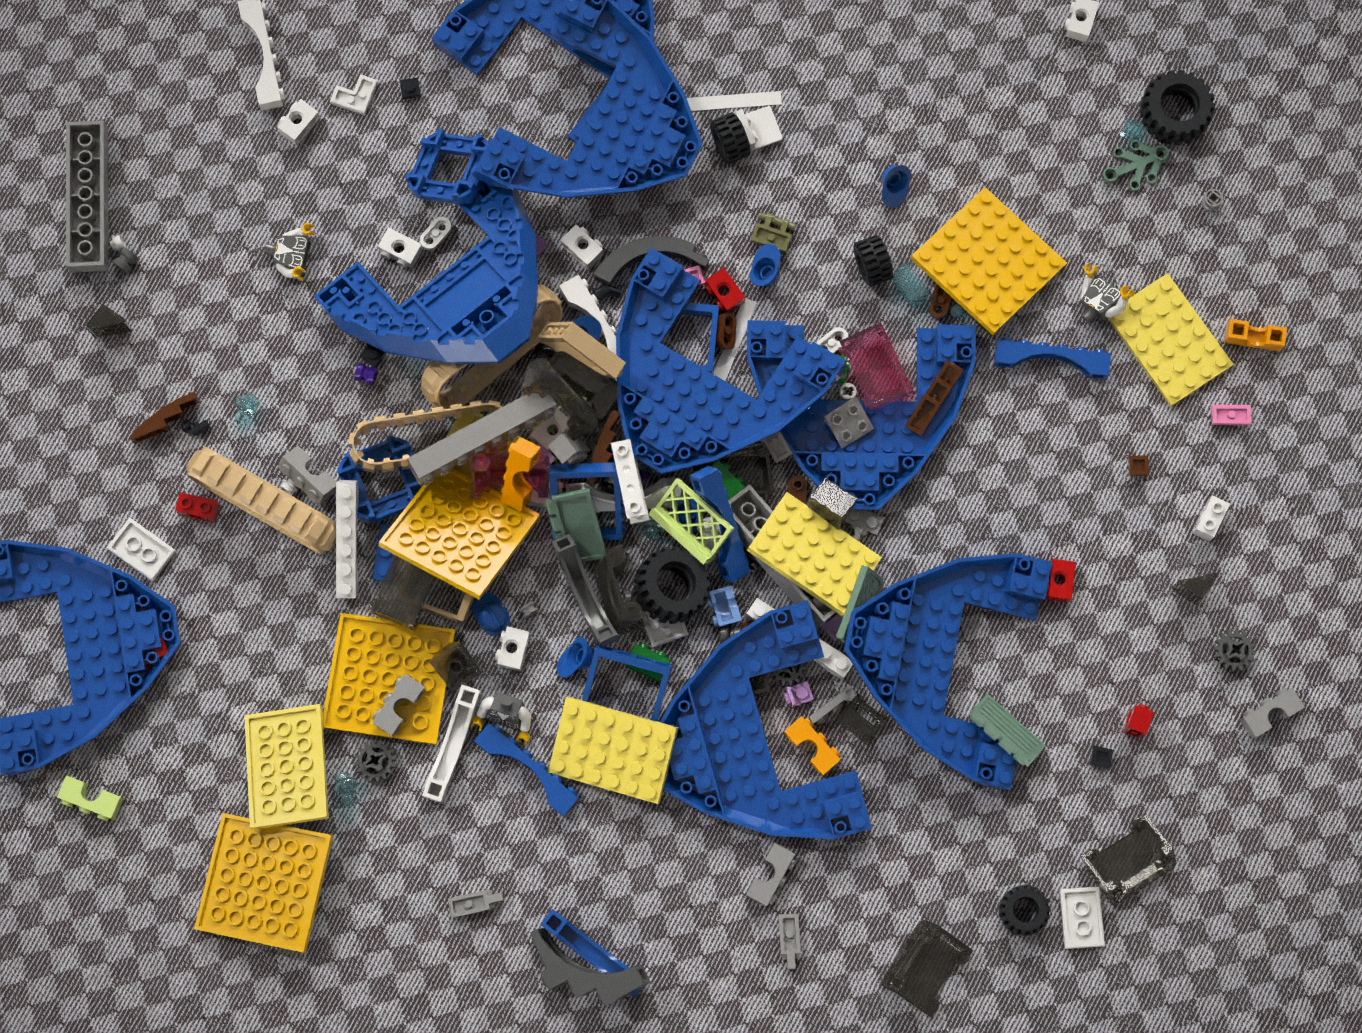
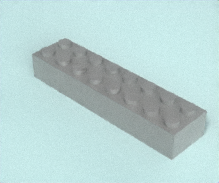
[66,121,109,273]
[407,385,556,485]
[728,485,838,630]

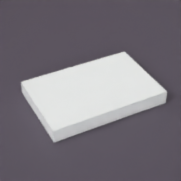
[107,518,176,582]
[1059,887,1105,949]

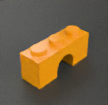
[1224,319,1287,352]
[783,716,841,777]

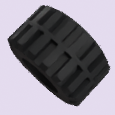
[710,112,751,164]
[854,235,893,287]
[998,885,1051,936]

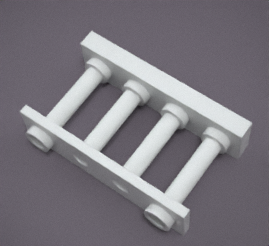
[611,439,650,525]

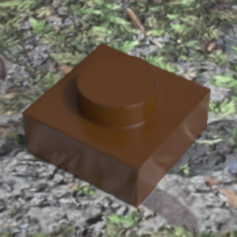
[1128,456,1149,476]

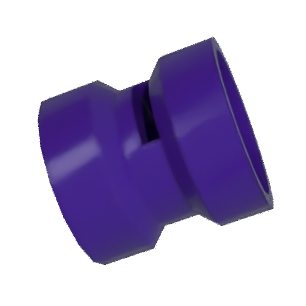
[354,362,378,386]

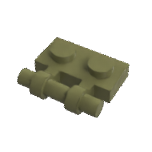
[750,212,796,254]

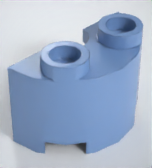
[707,585,742,628]

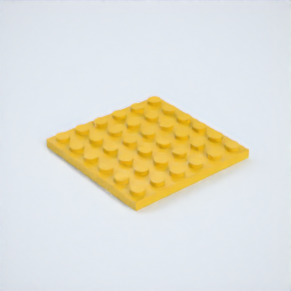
[910,187,1067,335]
[379,468,540,600]
[323,613,456,745]
[194,813,334,953]

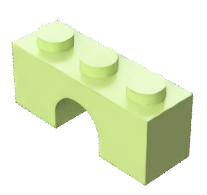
[57,775,124,822]

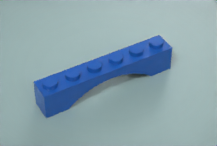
[993,338,1111,380]
[690,466,750,582]
[474,723,579,817]
[540,909,643,998]

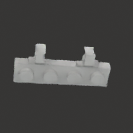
[807,489,884,541]

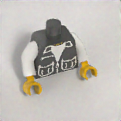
[264,223,315,281]
[1081,263,1135,323]
[471,692,531,746]

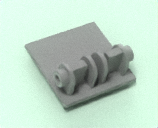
[824,396,874,448]

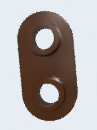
[929,284,952,319]
[716,312,737,350]
[787,476,807,505]

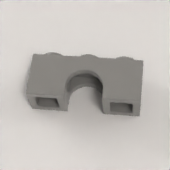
[548,433,590,464]
[278,446,337,506]
[372,674,426,737]
[1240,687,1305,740]
[746,843,796,907]

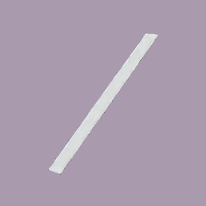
[687,91,782,111]
[713,298,757,381]

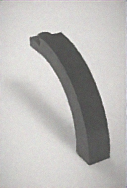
[593,236,709,286]
[551,534,619,647]

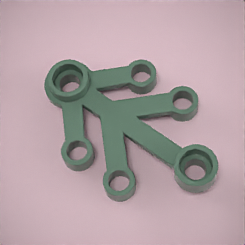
[1102,140,1170,192]

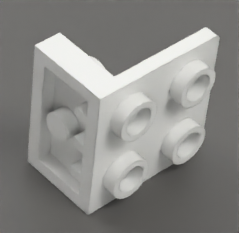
[735,106,783,151]

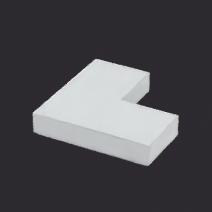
[330,74,378,116]
[639,611,689,648]

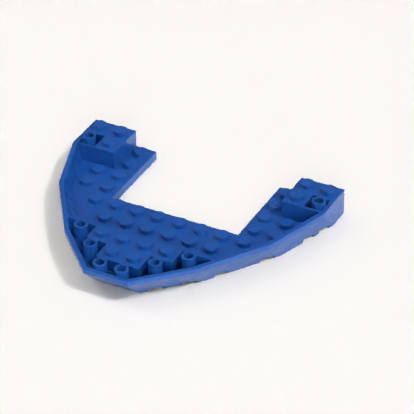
[432,0,655,144]
[473,0,703,198]
[314,182,538,364]
[616,248,847,474]
[747,320,976,510]
[0,540,181,777]
[844,553,1052,791]
[660,600,872,839]

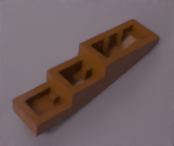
[905,360,964,436]
[129,391,200,444]
[588,410,620,488]

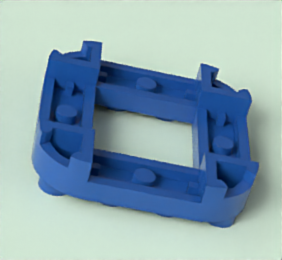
[406,129,488,204]
[337,435,424,524]

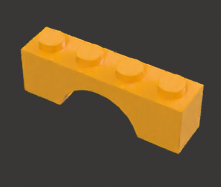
[501,437,541,512]

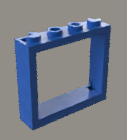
[681,303,719,374]
[549,462,626,540]
[582,644,673,722]

